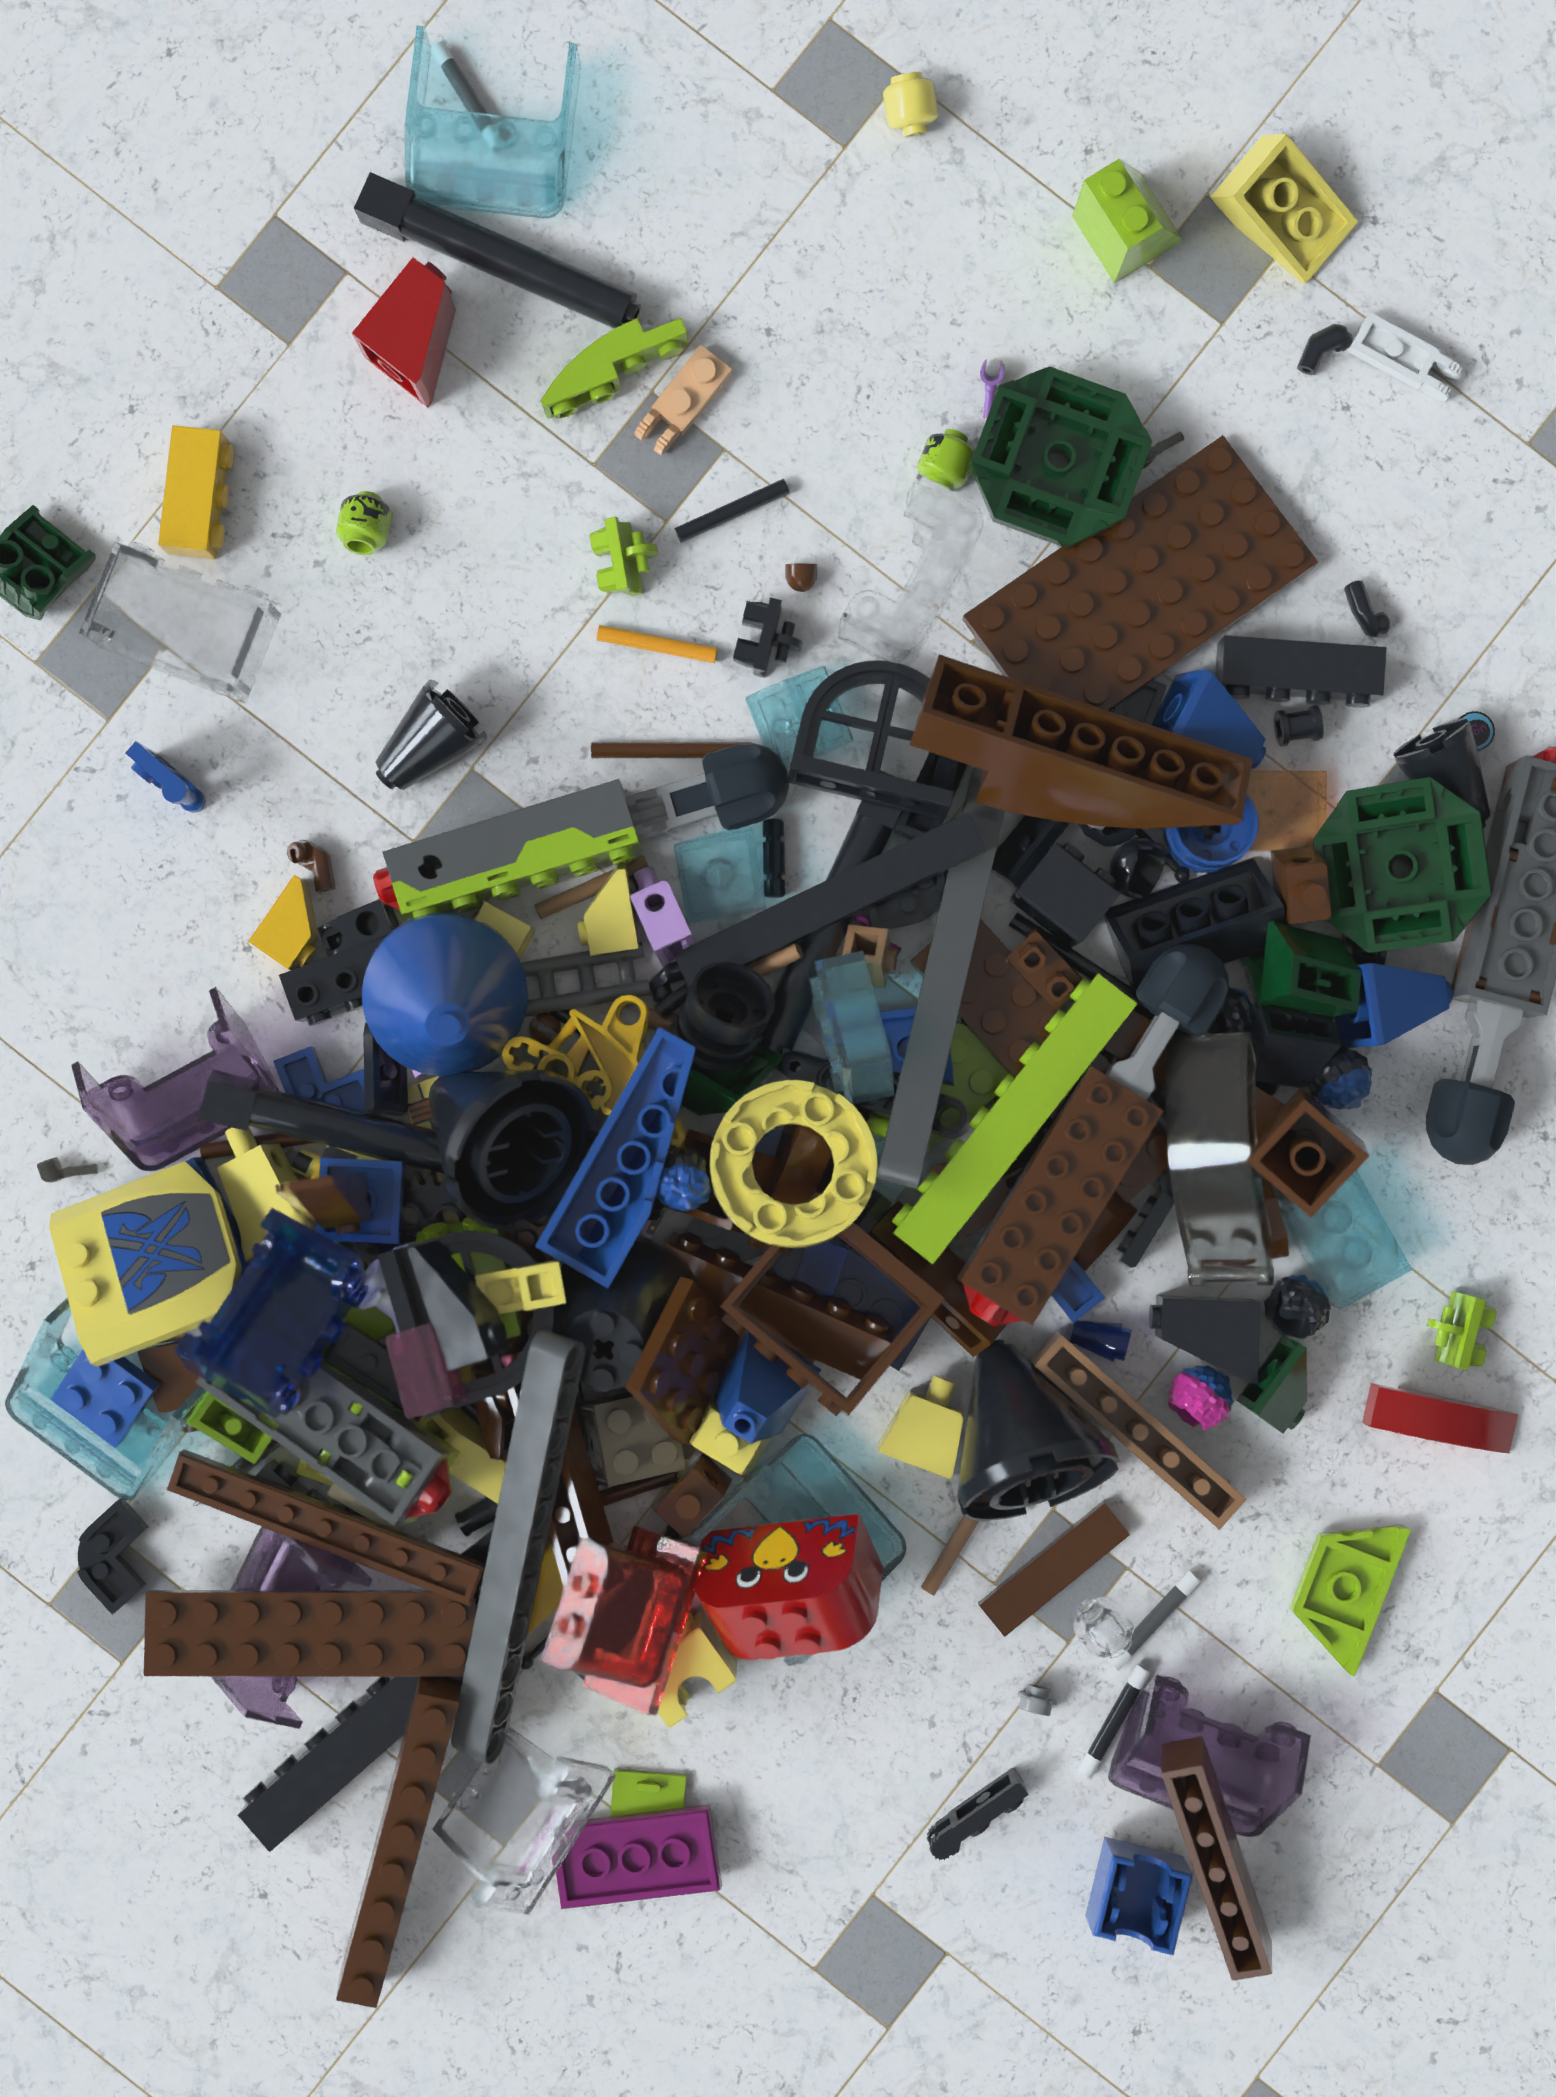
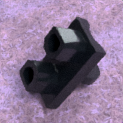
[733,597,803,678]

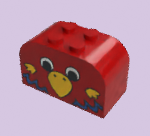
[694,1514,883,1660]

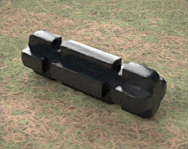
[762,819,786,898]

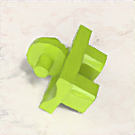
[589,517,658,596]
[1427,1291,1497,1371]

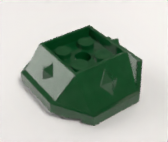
[970,366,1152,549]
[1313,777,1492,953]

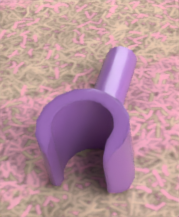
[980,359,1005,418]

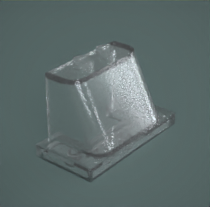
[432,1728,617,1915]

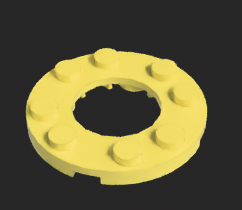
[710,1080,877,1248]

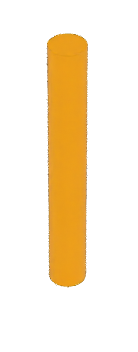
[597,625,718,663]

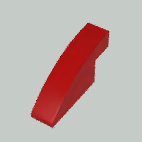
[1362,1383,1518,1454]

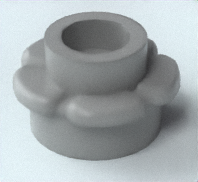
[1018,1684,1057,1716]

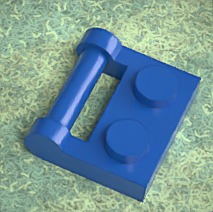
[125,741,206,813]

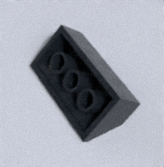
[1103,858,1286,995]

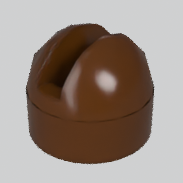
[785,564,817,592]
[528,1013,562,1045]

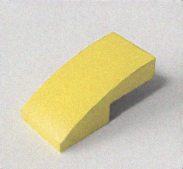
[475,1261,566,1314]

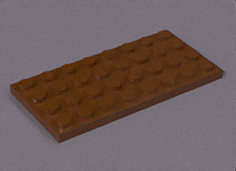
[962,435,1318,711]

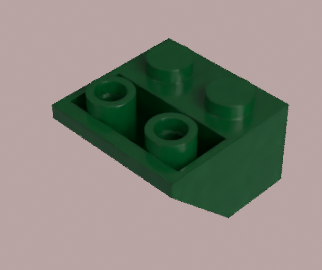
[1260,921,1362,1017]

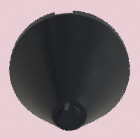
[429,1070,596,1230]
[957,1340,1120,1521]

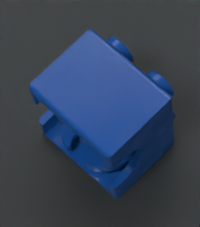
[1085,1836,1193,1956]

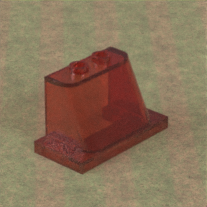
[541,1526,708,1715]

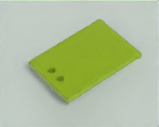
[610,1769,687,1817]

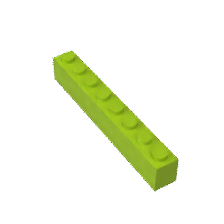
[891,973,1137,1264]

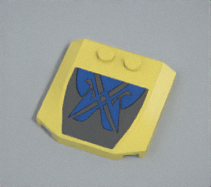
[49,1161,242,1367]

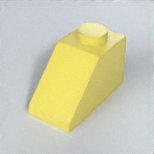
[578,863,639,956]

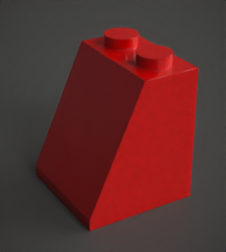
[351,257,456,408]

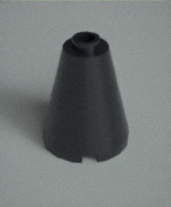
[375,679,487,790]
[1393,718,1491,829]

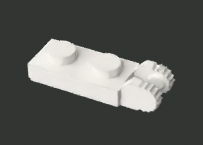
[1347,312,1464,402]

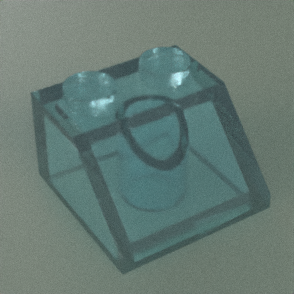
[674,826,766,924]

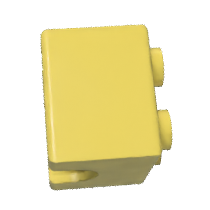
[633,1611,737,1728]

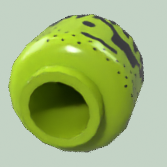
[917,429,975,493]
[336,491,392,555]

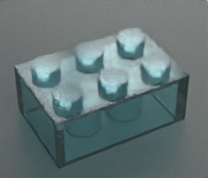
[809,951,894,1104]
[1277,1170,1412,1309]

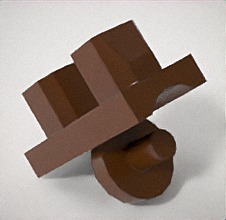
[1006,929,1083,1010]

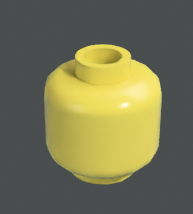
[883,72,938,137]

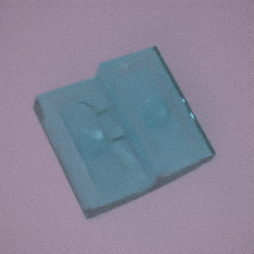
[745,666,854,768]

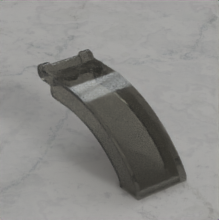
[1165,1032,1274,1286]

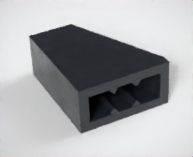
[1149,1295,1261,1384]

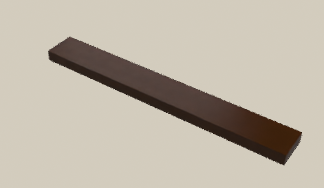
[167,1449,486,1606]

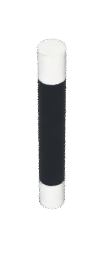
[1078,1664,1151,1779]

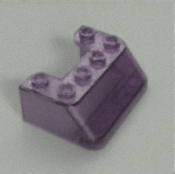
[1108,1675,1311,1837]

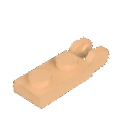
[634,345,732,456]

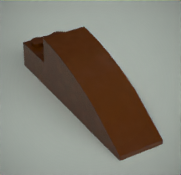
[910,654,1253,829]

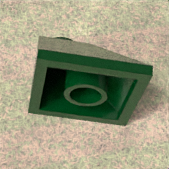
[681,1043,783,1116]
[1236,1336,1307,1434]

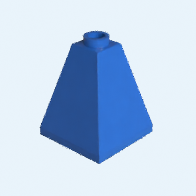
[1152,669,1266,769]
[1335,963,1453,1048]
[713,1332,821,1444]

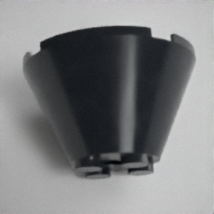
[554,1239,699,1392]

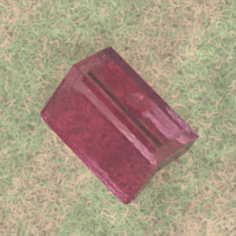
[385,1323,468,1419]

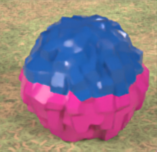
[1168,1365,1234,1431]

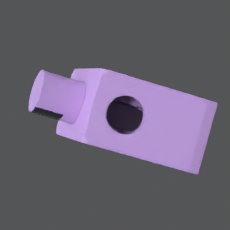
[630,867,696,967]

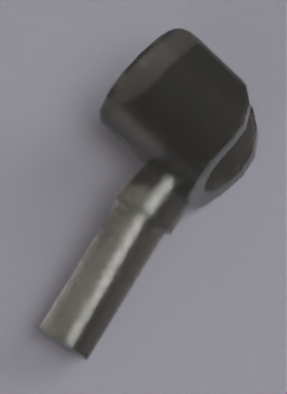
[1143,432,1184,469]
[37,1157,98,1183]

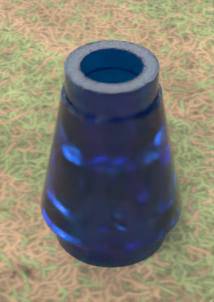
[1070,1320,1132,1362]

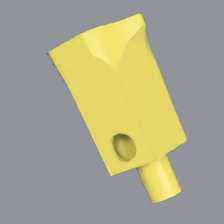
[217,1127,317,1262]

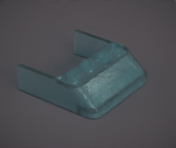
[404,25,581,219]
[5,1298,206,1500]
[679,1434,906,1666]

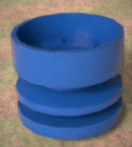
[1163,795,1258,873]

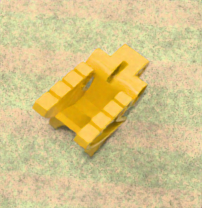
[502,995,687,1147]

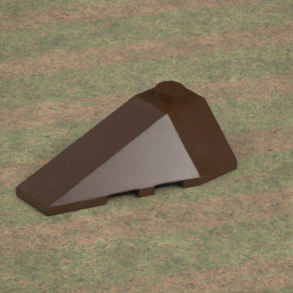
[748,1106,870,1257]
[275,1172,372,1235]

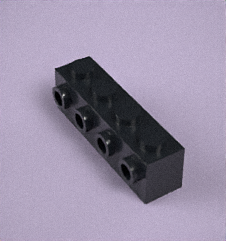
[279,936,386,1026]

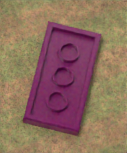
[549,1805,722,1909]

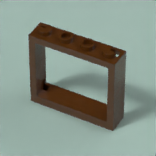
[720,1191,945,1417]

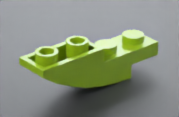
[540,318,689,419]

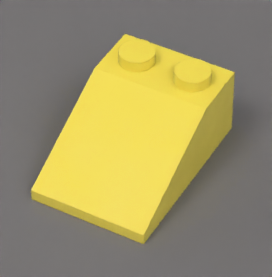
[1210,134,1358,283]

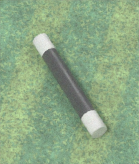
[431,41,506,153]
[1107,1571,1201,1671]

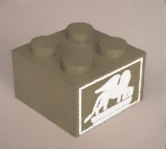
[581,1392,686,1487]

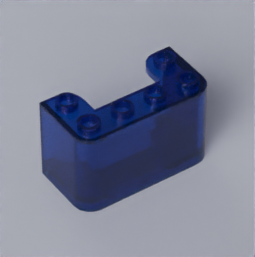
[175,1207,368,1419]

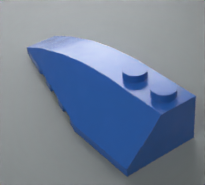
[535,1027,696,1288]

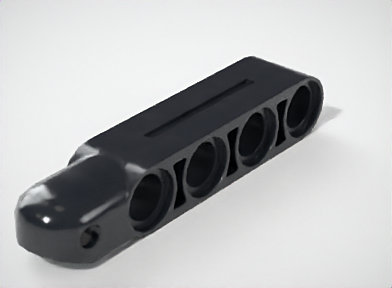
[777,1051,971,1139]

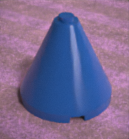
[362,913,528,1076]

